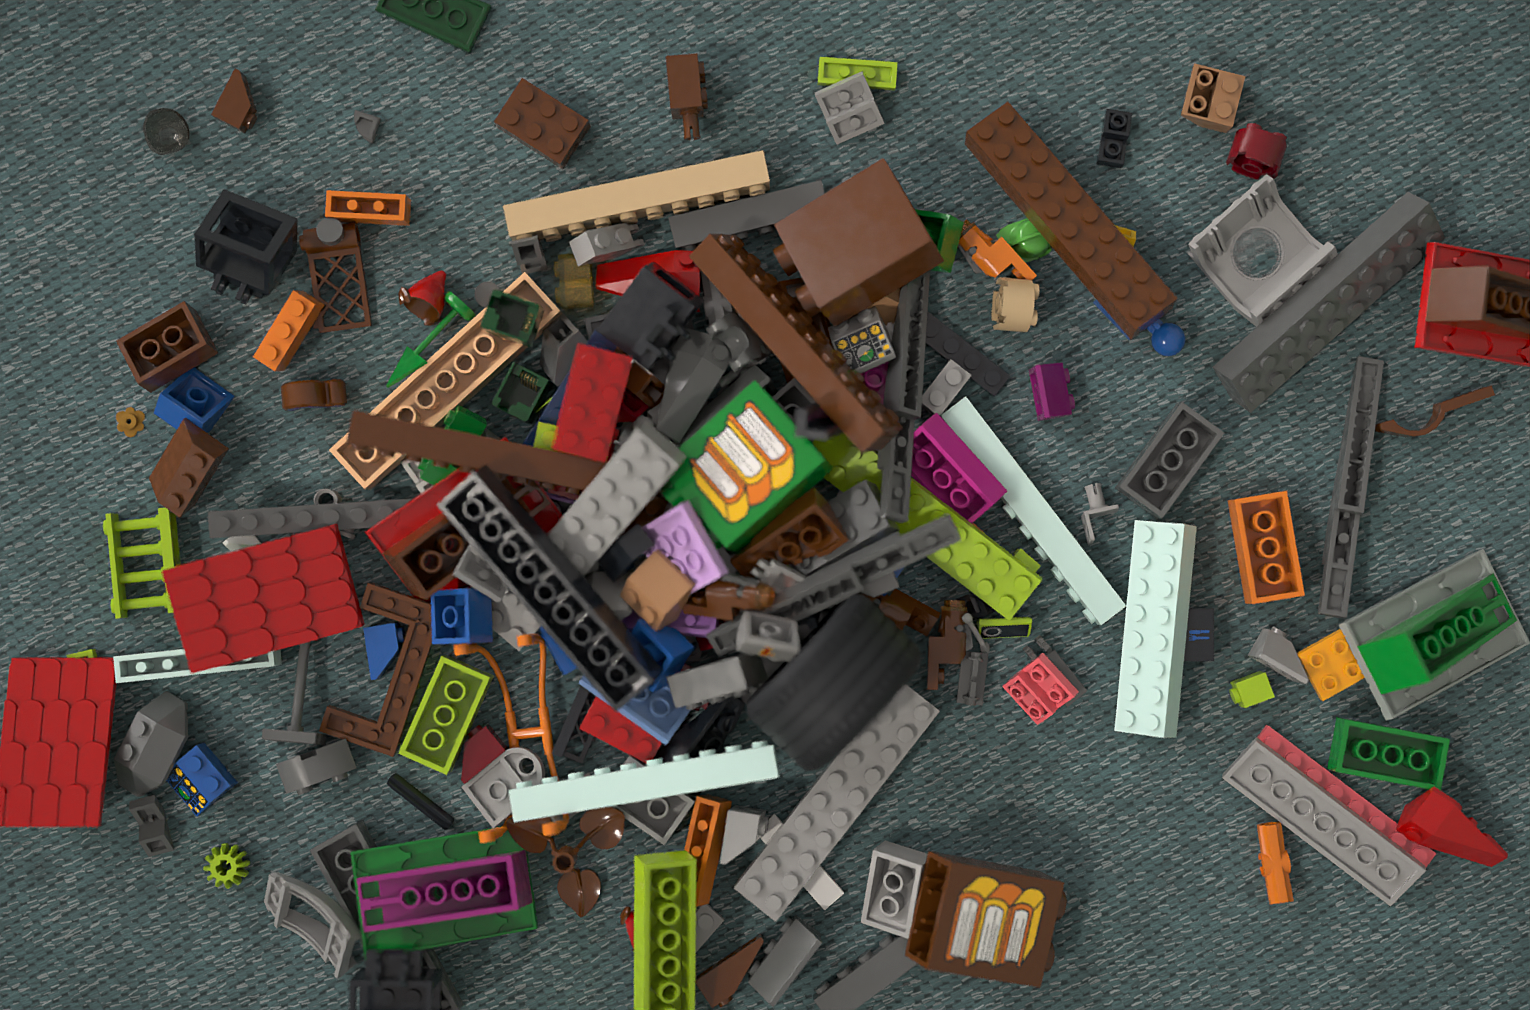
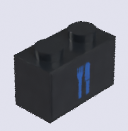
[1184,608,1214,661]

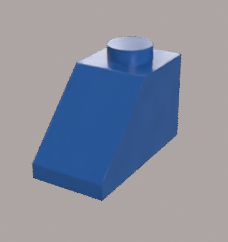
[363,622,406,680]

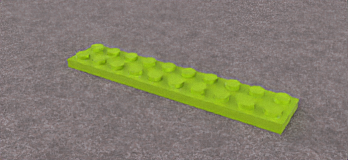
[812,433,1043,621]

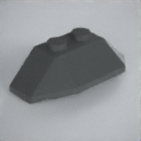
[114,691,188,797]

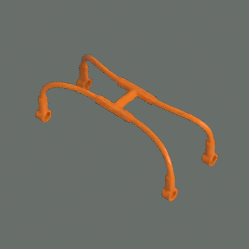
[453,634,569,843]

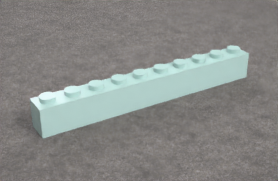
[940,396,1126,625]
[509,740,780,822]

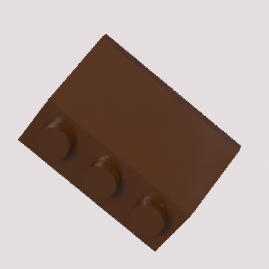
[149,418,229,518]

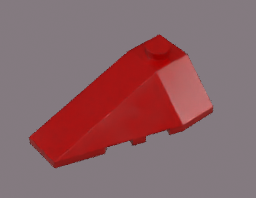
[596,250,701,312]
[1396,787,1508,867]

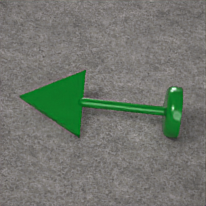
[386,291,476,388]

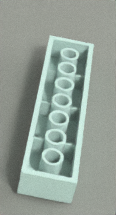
[1114,520,1197,738]

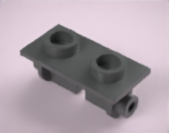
[956,651,988,706]

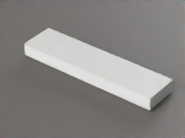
[761,813,844,910]

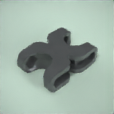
[706,312,773,373]

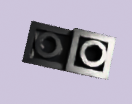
[1096,108,1132,169]

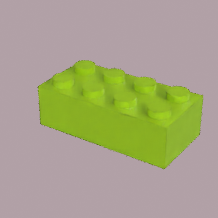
[398,655,494,775]

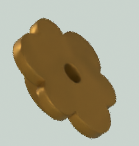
[116,407,145,437]

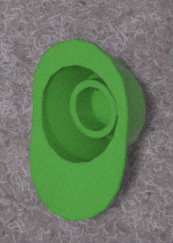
[997,218,1051,265]

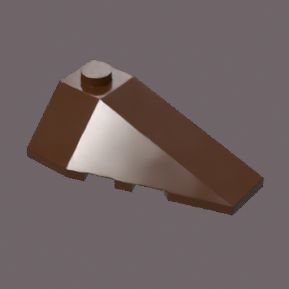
[730,488,849,579]

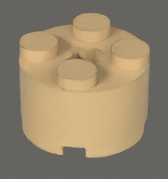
[991,277,1039,332]

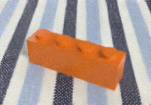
[684,794,732,907]

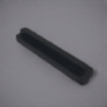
[387,773,455,830]

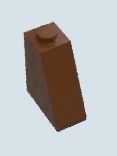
[614,346,665,409]

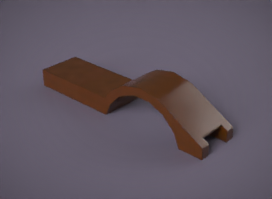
[1375,385,1495,438]

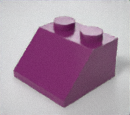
[1028,362,1075,421]

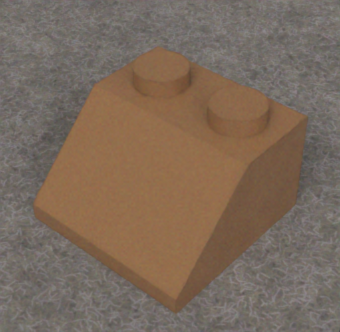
[620,549,695,632]

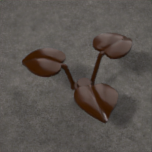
[506,806,625,918]

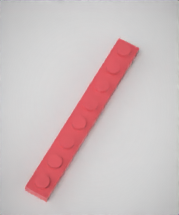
[1257,725,1437,867]

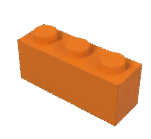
[325,190,411,226]
[253,290,324,371]

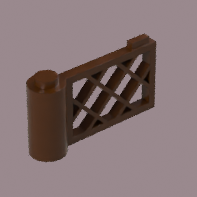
[299,222,372,333]

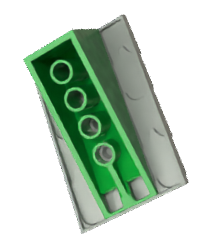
[1339,549,1530,720]

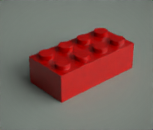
[551,343,633,463]

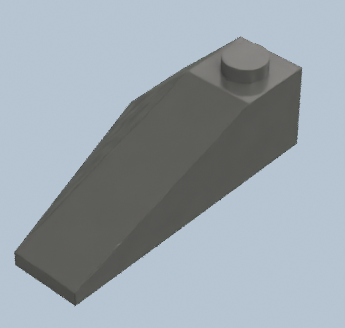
[656,328,732,444]

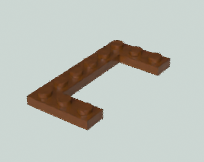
[319,582,432,757]

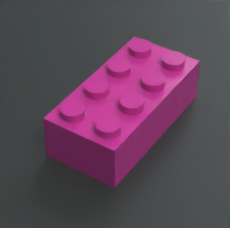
[911,412,1007,524]

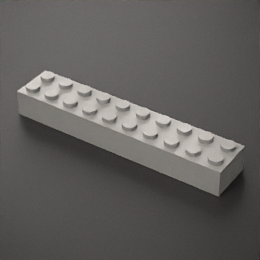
[492,420,687,651]
[734,685,940,922]

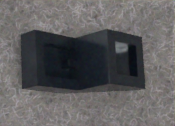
[597,524,655,583]

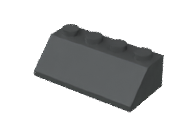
[681,365,777,443]

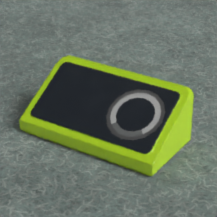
[977,617,1032,639]

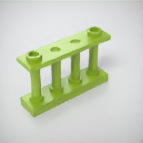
[103,508,181,619]

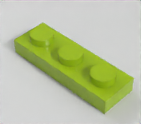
[817,57,898,90]

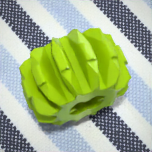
[203,843,250,889]

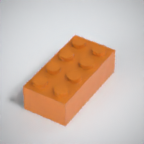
[1227,491,1305,604]

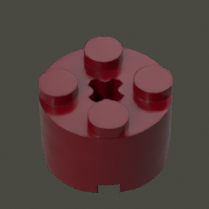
[1226,123,1287,180]

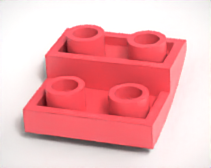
[1002,653,1079,725]

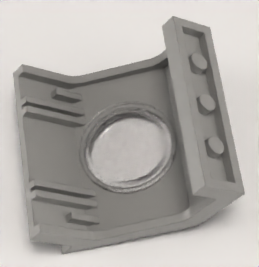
[1187,174,1338,327]

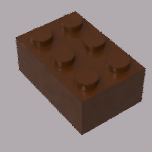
[494,78,591,170]
[116,301,218,393]

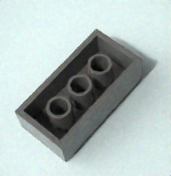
[1115,402,1224,519]
[791,479,899,576]

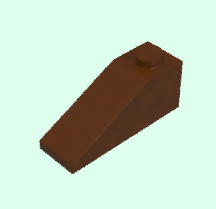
[695,933,764,1008]

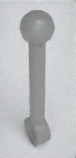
[962,613,989,653]

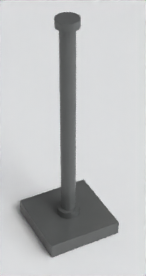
[262,641,326,745]

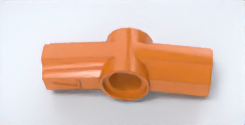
[1257,822,1294,904]

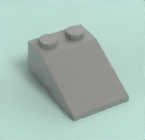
[861,840,927,939]

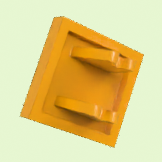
[1297,629,1365,701]

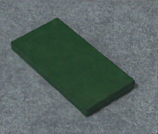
[375,0,492,54]

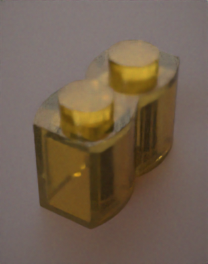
[554,254,594,309]

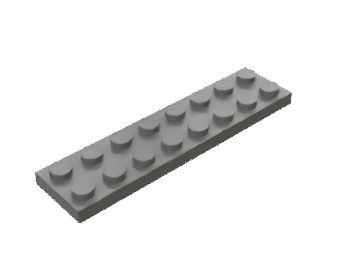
[1222,737,1426,906]

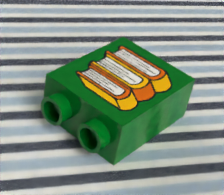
[660,380,834,553]

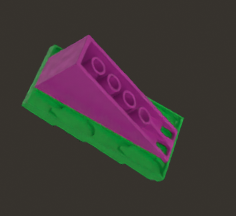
[350,826,538,960]

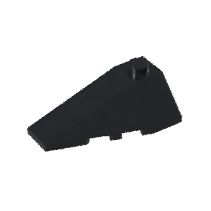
[653,696,745,797]

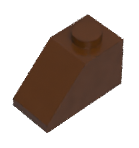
[211,68,257,134]

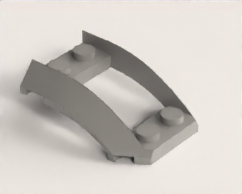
[264,872,362,979]

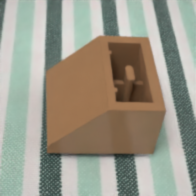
[1181,63,1245,133]

